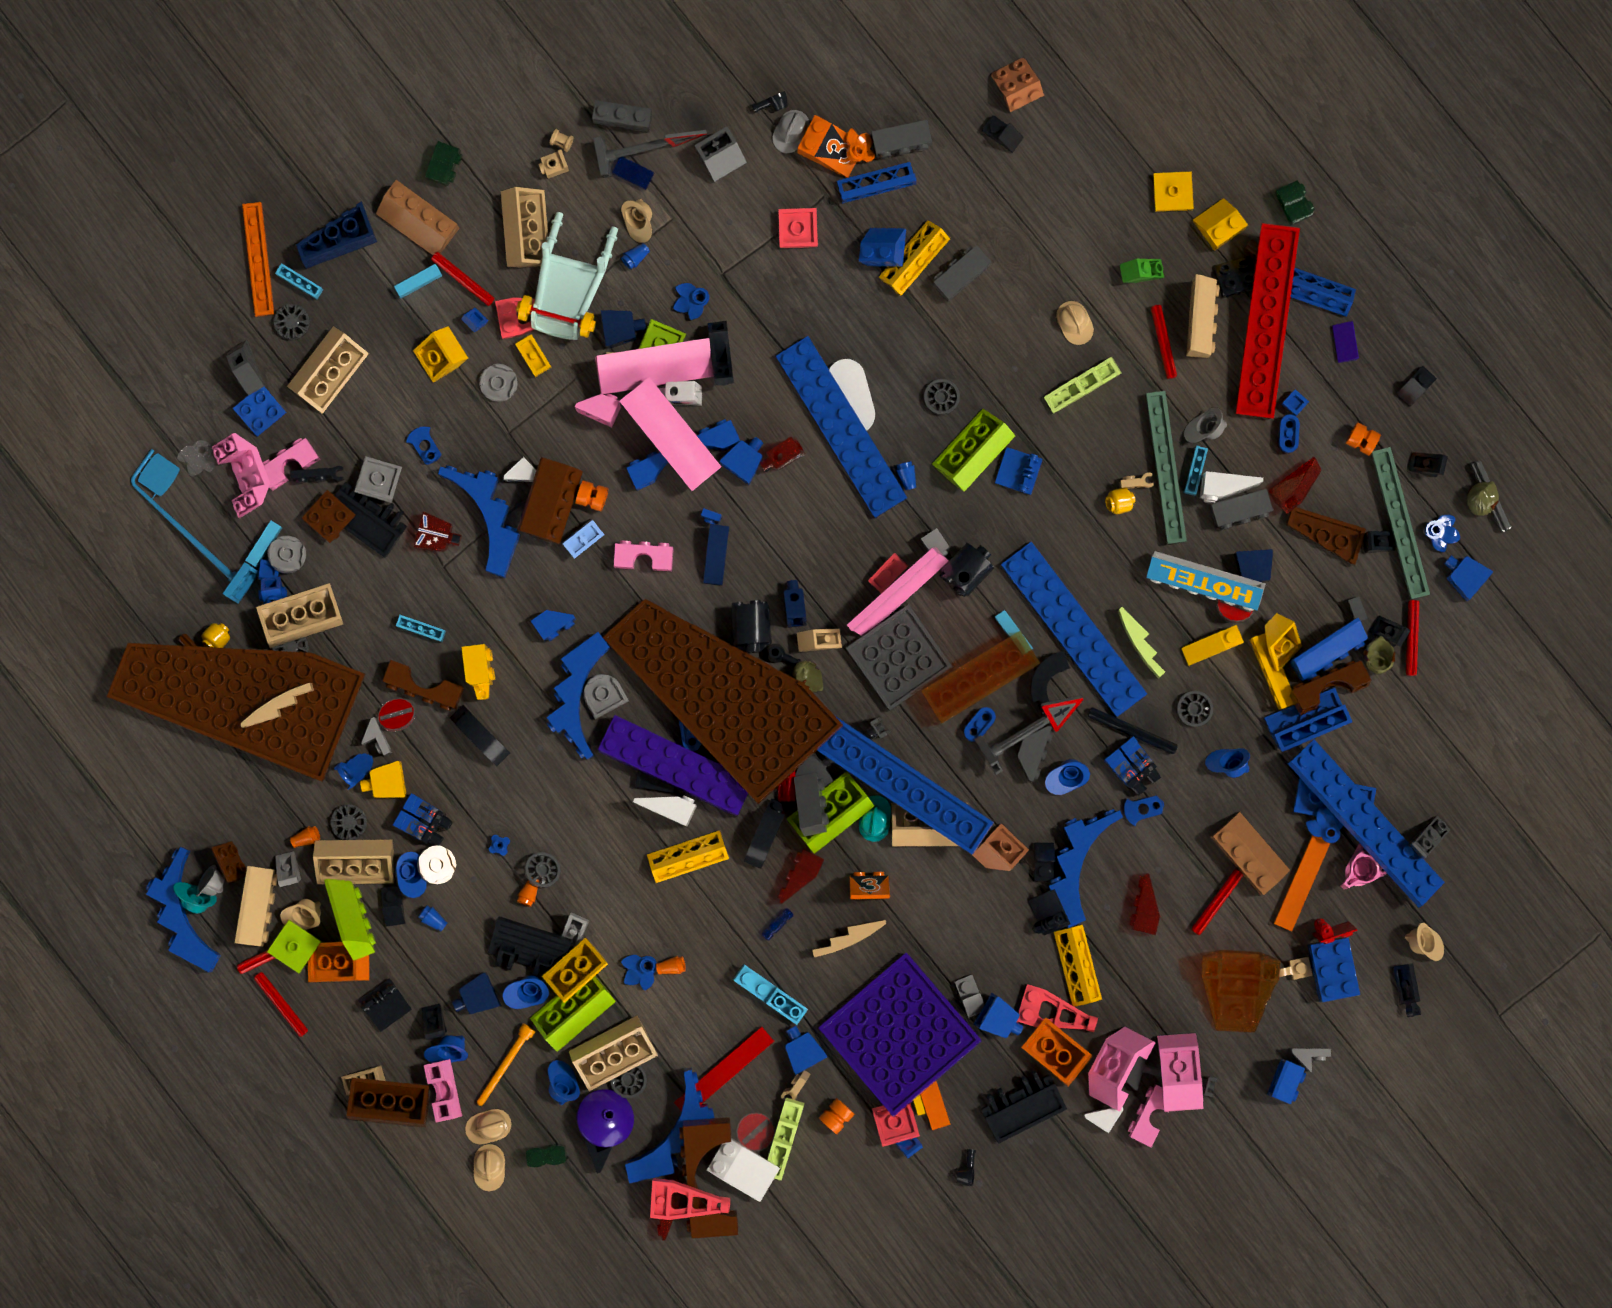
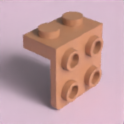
[991,58,1044,112]

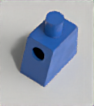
[719,437,764,485]
[1444,555,1493,601]
[973,993,1023,1038]
[785,1026,828,1075]

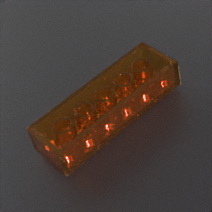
[921,631,1040,724]

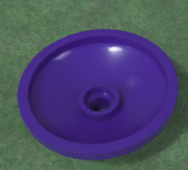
[577,1089,634,1147]

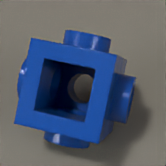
[259,577,287,604]

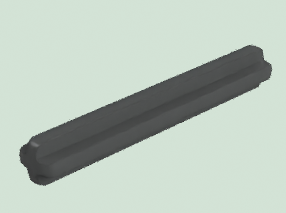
[1471,461,1511,532]

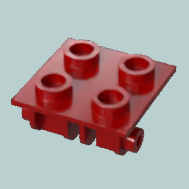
[1312,918,1358,944]

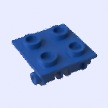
[233,386,287,437]
[995,447,1043,495]

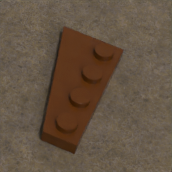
[1287,506,1366,566]

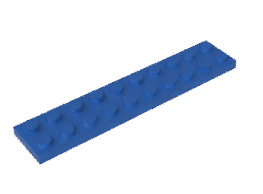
[776,336,908,518]
[1001,542,1147,717]
[817,716,994,855]
[1288,739,1445,908]

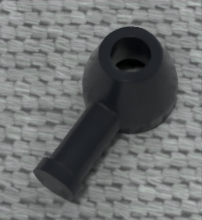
[752,91,788,113]
[766,644,801,666]
[957,1149,976,1187]

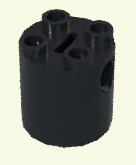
[939,543,994,597]
[731,600,772,653]

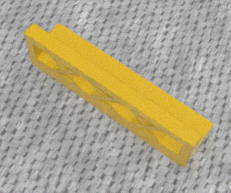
[879,220,950,296]
[1249,633,1294,710]
[647,830,729,883]
[1054,925,1102,1007]

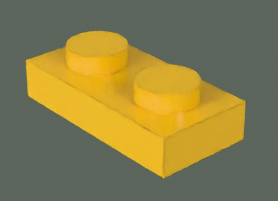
[515,334,552,377]

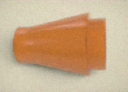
[290,826,321,848]
[517,877,540,907]
[656,955,686,975]

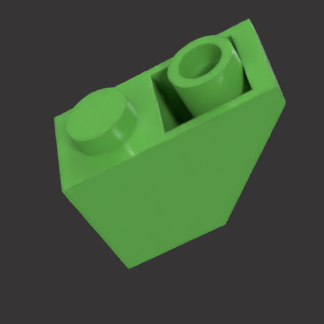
[1120,259,1164,283]

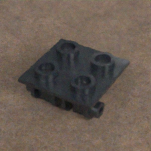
[1213,256,1255,298]
[1028,889,1071,936]
[359,978,412,1032]

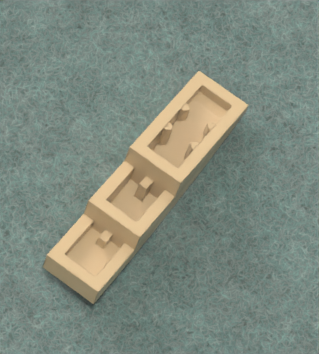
[241,683,314,728]
[813,920,886,957]

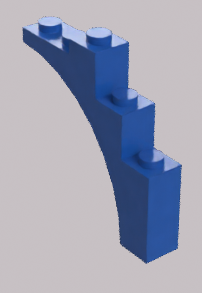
[438,465,520,578]
[546,632,611,760]
[1048,809,1123,928]
[146,847,221,972]
[625,1067,715,1183]

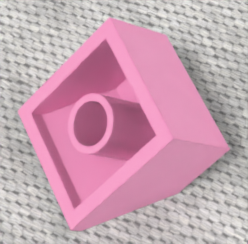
[575,393,621,428]

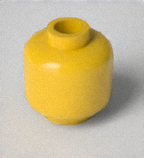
[1105,488,1135,514]
[201,623,230,648]

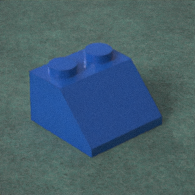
[859,228,906,267]
[1267,1059,1306,1104]

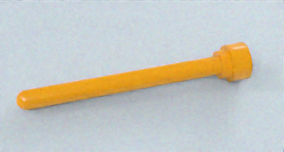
[477,1023,536,1106]

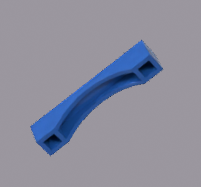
[627,419,740,491]

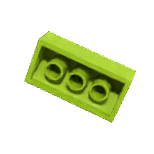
[932,409,1015,491]
[787,771,874,854]
[324,879,376,961]
[530,976,616,1052]

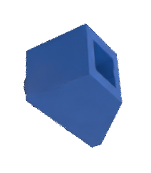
[531,610,577,641]

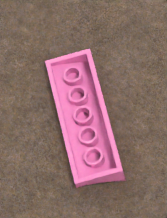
[595,338,714,394]
[619,377,721,491]
[847,547,949,636]

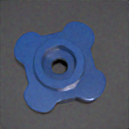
[489,835,510,856]

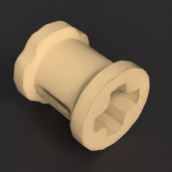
[550,129,574,152]

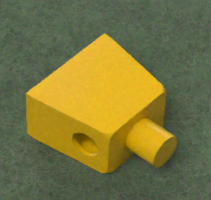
[360,761,407,798]

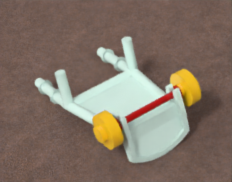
[516,212,618,340]

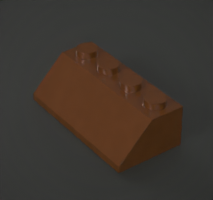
[517,457,583,544]
[346,1077,429,1128]

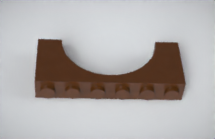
[679,1117,738,1238]

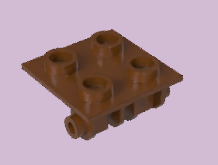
[302,490,356,543]
[211,841,246,883]

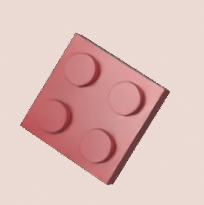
[779,208,818,248]
[872,1103,920,1147]

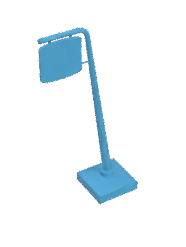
[131,449,259,604]

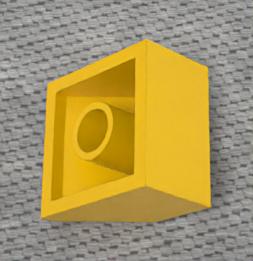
[1192,198,1248,251]
[413,326,468,382]

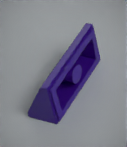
[1332,321,1359,363]

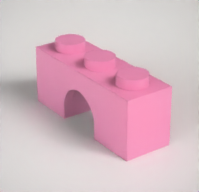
[263,438,321,491]
[614,540,673,572]
[424,1059,462,1122]
[1128,1084,1169,1147]

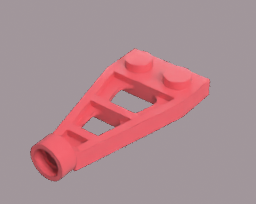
[495,298,535,339]
[1017,984,1098,1033]
[650,1178,730,1220]

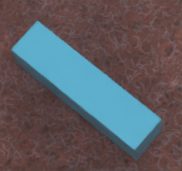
[275,263,323,299]
[394,264,442,298]
[1184,446,1208,496]
[245,521,282,568]
[995,610,1033,656]
[396,615,446,642]

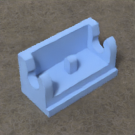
[561,519,604,559]

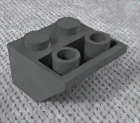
[694,127,747,182]

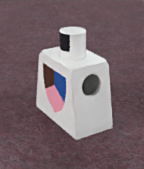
[658,381,702,406]

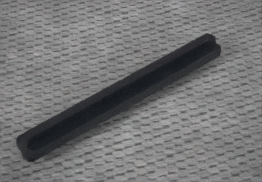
[1088,708,1178,754]

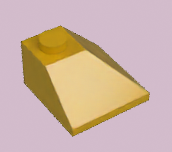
[1265,613,1302,672]

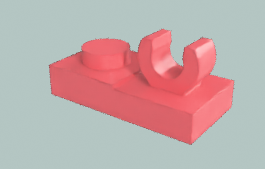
[868,553,908,594]

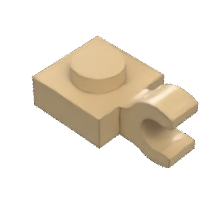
[1119,473,1153,489]
[1276,957,1313,980]
[781,1070,810,1100]

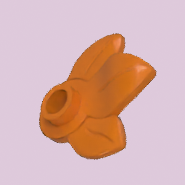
[846,128,875,162]

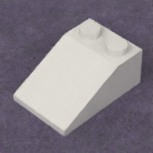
[1199,471,1263,503]
[633,795,697,827]
[707,1138,780,1202]

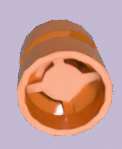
[1346,422,1381,456]
[575,480,609,512]
[819,1098,855,1134]

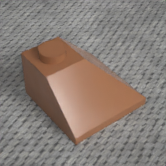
[973,824,1029,871]

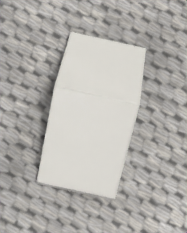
[504,457,536,482]
[1083,1107,1123,1133]

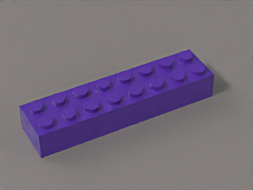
[598,715,748,817]

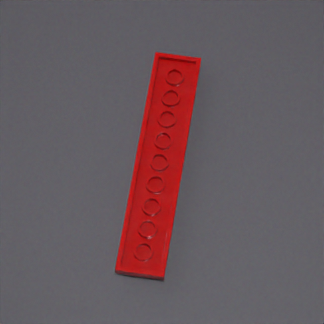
[1235,223,1300,419]

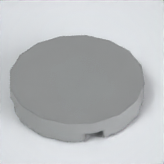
[479,364,518,402]
[267,536,306,574]

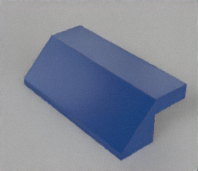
[1264,688,1352,752]

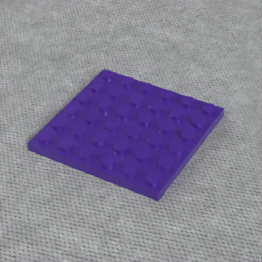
[819,953,982,1117]

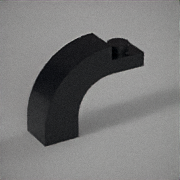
[708,321,734,386]
[1030,650,1070,716]
[450,705,510,766]
[744,798,789,869]

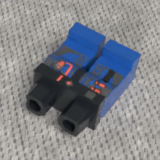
[1104,736,1161,795]
[393,793,453,846]

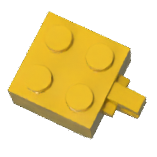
[462,644,495,700]

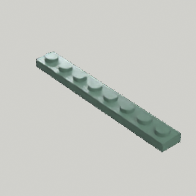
[1146,391,1187,545]
[1371,447,1430,600]

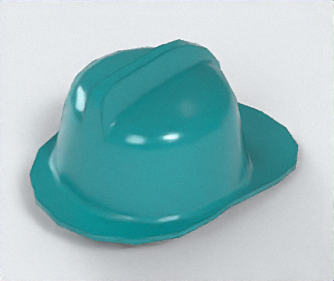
[859,795,891,842]
[173,882,217,914]

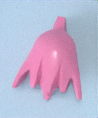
[1341,843,1387,890]

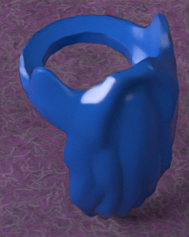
[334,753,373,790]

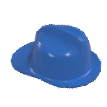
[1205,748,1250,778]
[1045,759,1090,795]
[395,852,427,898]
[503,976,549,1009]
[424,1035,468,1063]
[548,1060,580,1105]

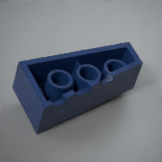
[296,201,377,269]

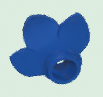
[673,283,710,320]
[1424,515,1460,552]
[1306,806,1344,843]
[621,955,657,990]

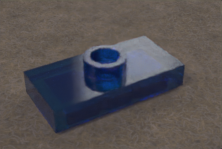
[612,157,655,190]

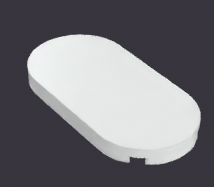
[829,359,875,431]

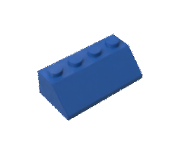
[1289,618,1368,681]

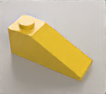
[1181,625,1244,666]

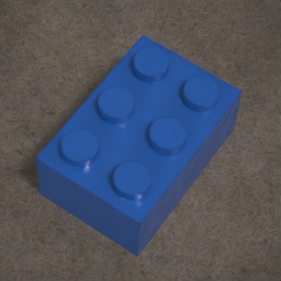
[1307,938,1360,1002]

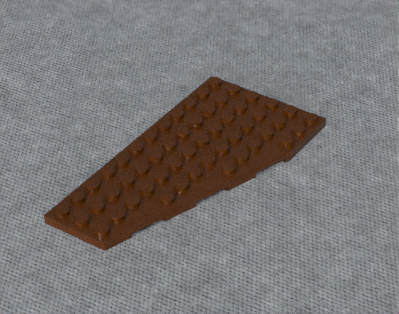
[602,599,843,804]
[107,643,366,782]

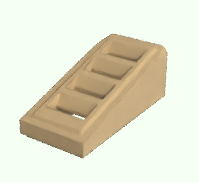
[341,1066,386,1096]

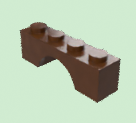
[383,660,464,711]
[1290,661,1372,716]

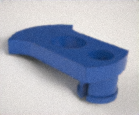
[406,427,442,465]
[1124,795,1164,826]

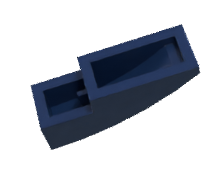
[704,524,729,586]

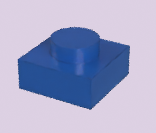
[461,308,488,332]
[1282,389,1309,416]
[701,508,722,524]
[258,559,279,580]
[895,1138,923,1159]

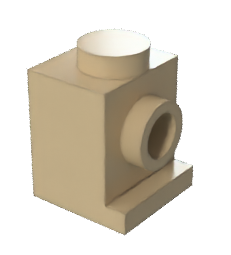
[539,150,569,179]

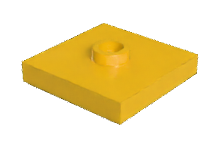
[1153,171,1194,212]

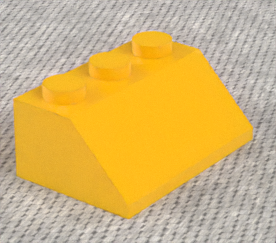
[542,938,608,1003]

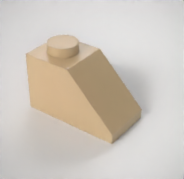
[797,629,842,652]

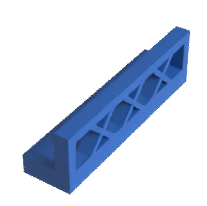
[837,162,916,203]
[1291,268,1356,317]

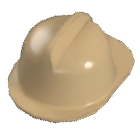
[621,199,652,243]
[1056,301,1094,345]
[280,899,321,930]
[1405,923,1444,961]
[465,1109,511,1145]
[474,1144,505,1191]

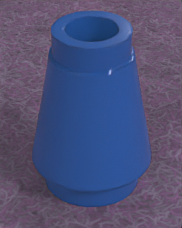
[621,243,650,270]
[896,461,917,490]
[418,905,448,932]

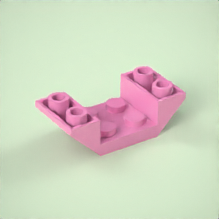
[212,433,270,518]
[1088,1027,1156,1111]
[1157,1033,1203,1112]

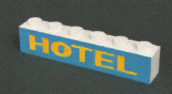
[1146,551,1266,611]

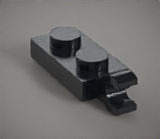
[290,466,344,484]
[635,770,674,793]
[1393,963,1421,1017]

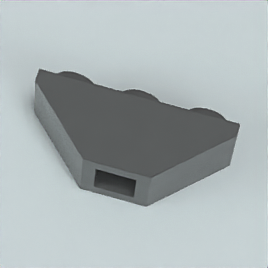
[227,340,265,395]
[1016,726,1054,782]
[1408,816,1450,859]

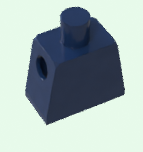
[601,310,646,349]
[1234,549,1273,582]
[784,580,807,628]
[452,972,502,1014]

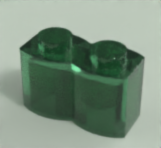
[425,141,463,186]
[1275,180,1315,226]
[526,1144,568,1167]

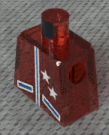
[760,436,806,472]
[414,512,462,551]

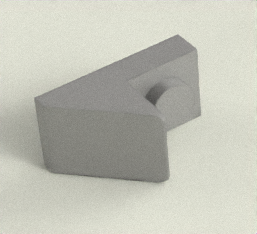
[361,717,392,756]
[275,851,301,887]
[562,913,589,949]
[954,975,984,1018]
[1290,1048,1331,1072]

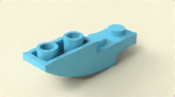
[733,964,808,1025]

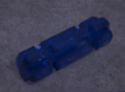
[762,908,794,940]

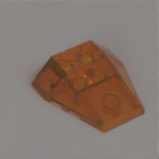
[1201,950,1281,1032]

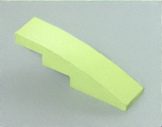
[1044,357,1122,413]
[1118,607,1165,679]
[767,1098,804,1180]

